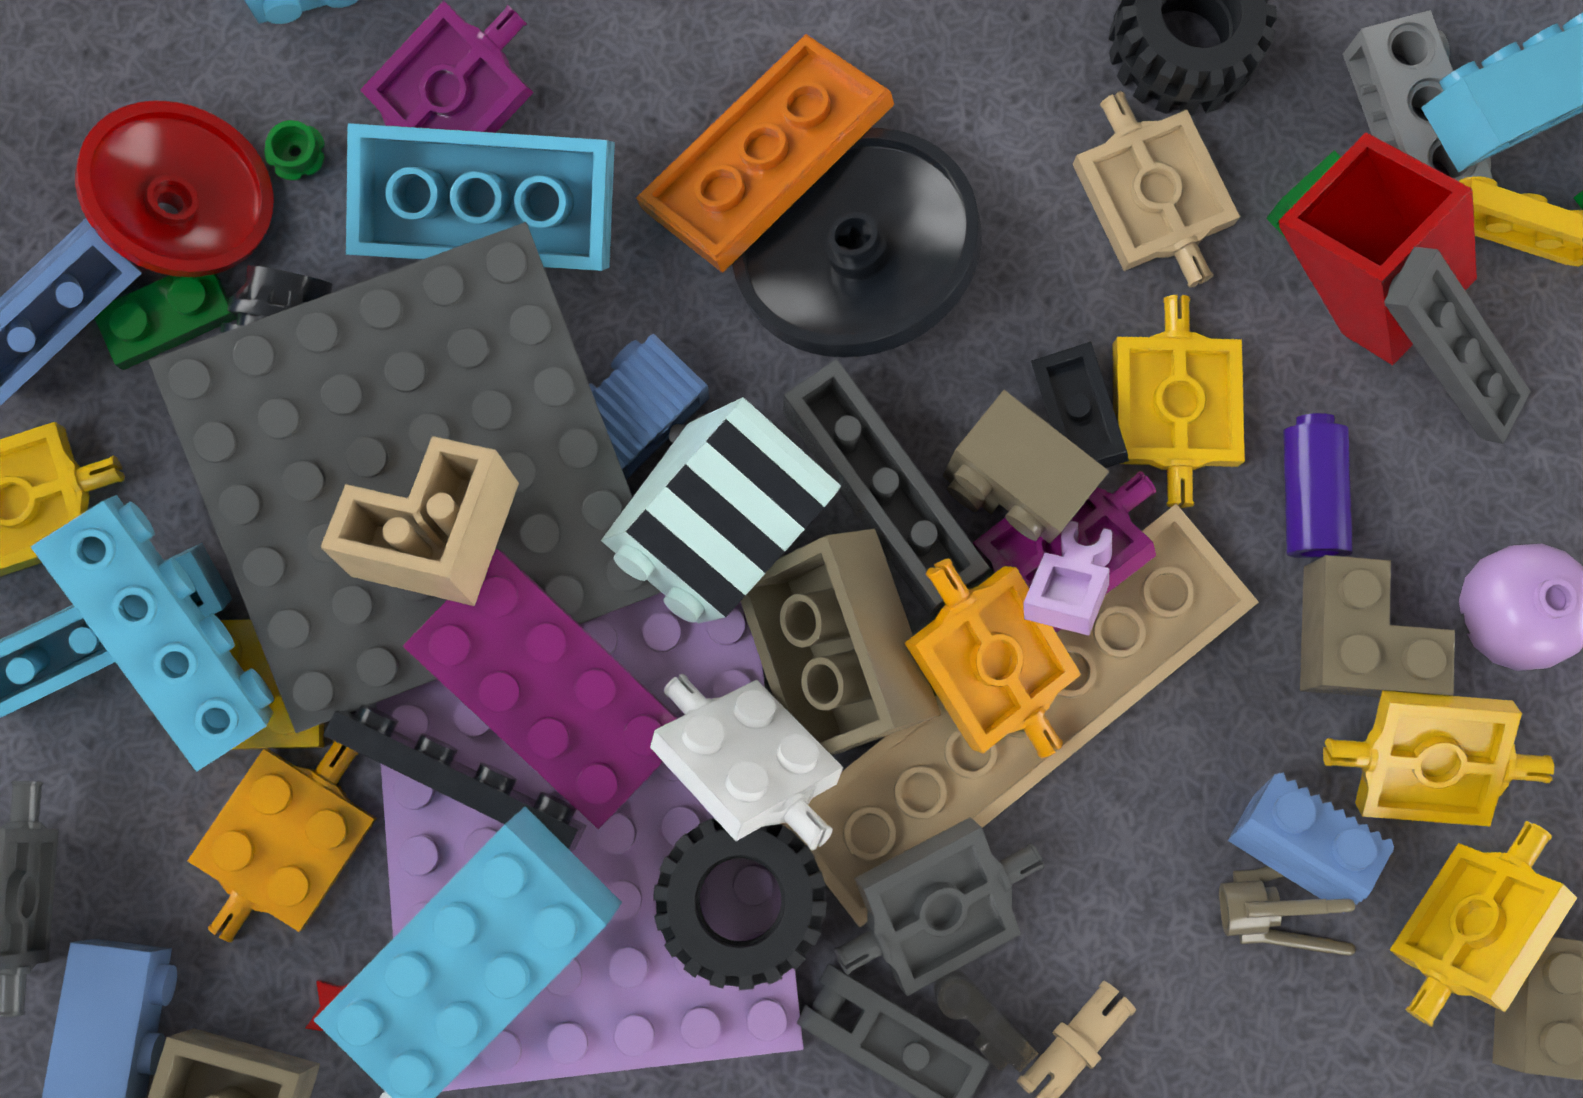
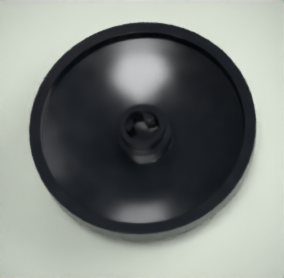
[732,128,982,358]

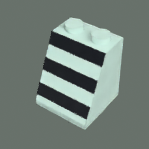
[601,397,841,623]

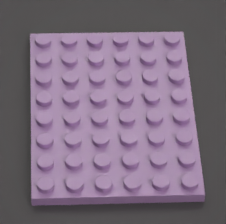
[376,592,803,1091]

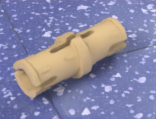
[1017,981,1136,1098]

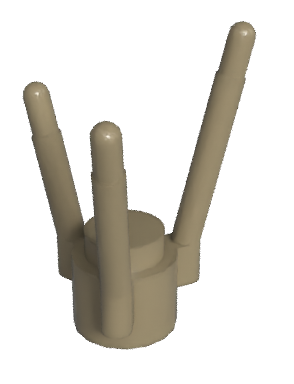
[1219,866,1356,956]

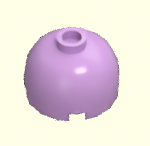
[1459,544,1583,671]

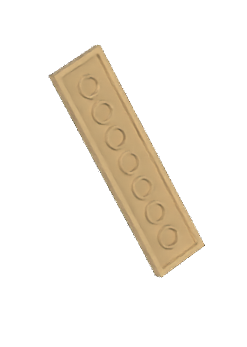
[780,504,1259,927]

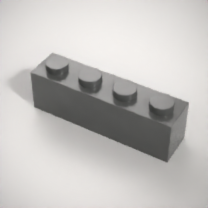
[783,359,989,615]

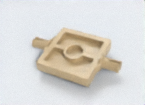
[1072,92,1240,288]

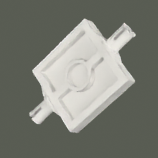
[650,674,843,850]

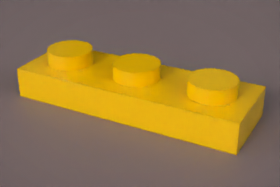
[1459,176,1583,267]

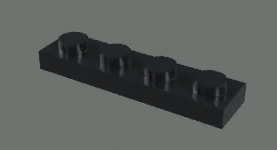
[324,704,587,851]

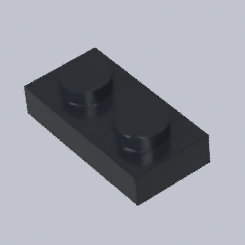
[1031,342,1129,468]

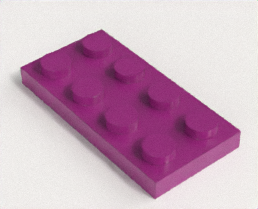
[403,548,678,830]

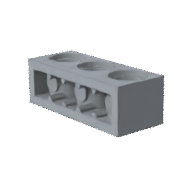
[1343,10,1493,181]

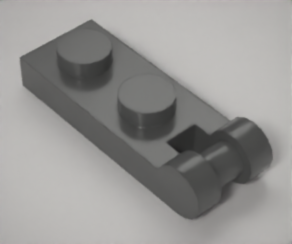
[797,963,991,1098]

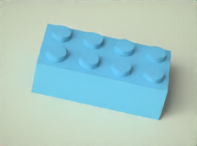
[346,123,615,271]
[314,807,622,1098]

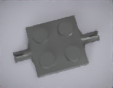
[0,781,59,1017]
[834,817,1045,996]

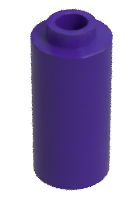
[1283,413,1353,558]

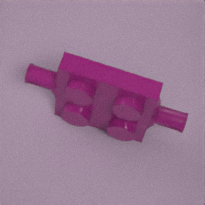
[360,0,534,133]
[973,471,1156,633]

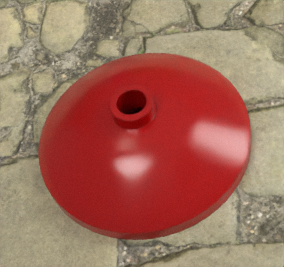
[75,101,274,277]

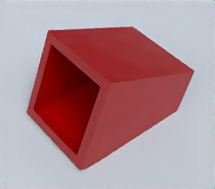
[1279,132,1477,366]

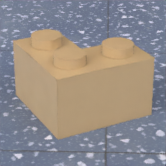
[321,436,519,606]

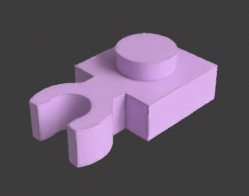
[1023,521,1112,636]

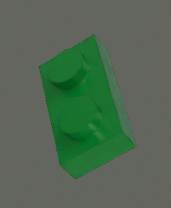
[95,274,237,370]

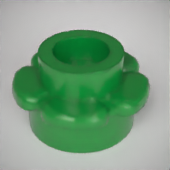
[264,120,325,181]

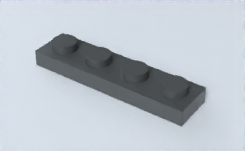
[1384,247,1531,444]

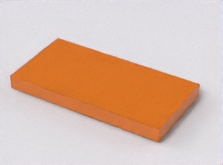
[636,34,895,273]

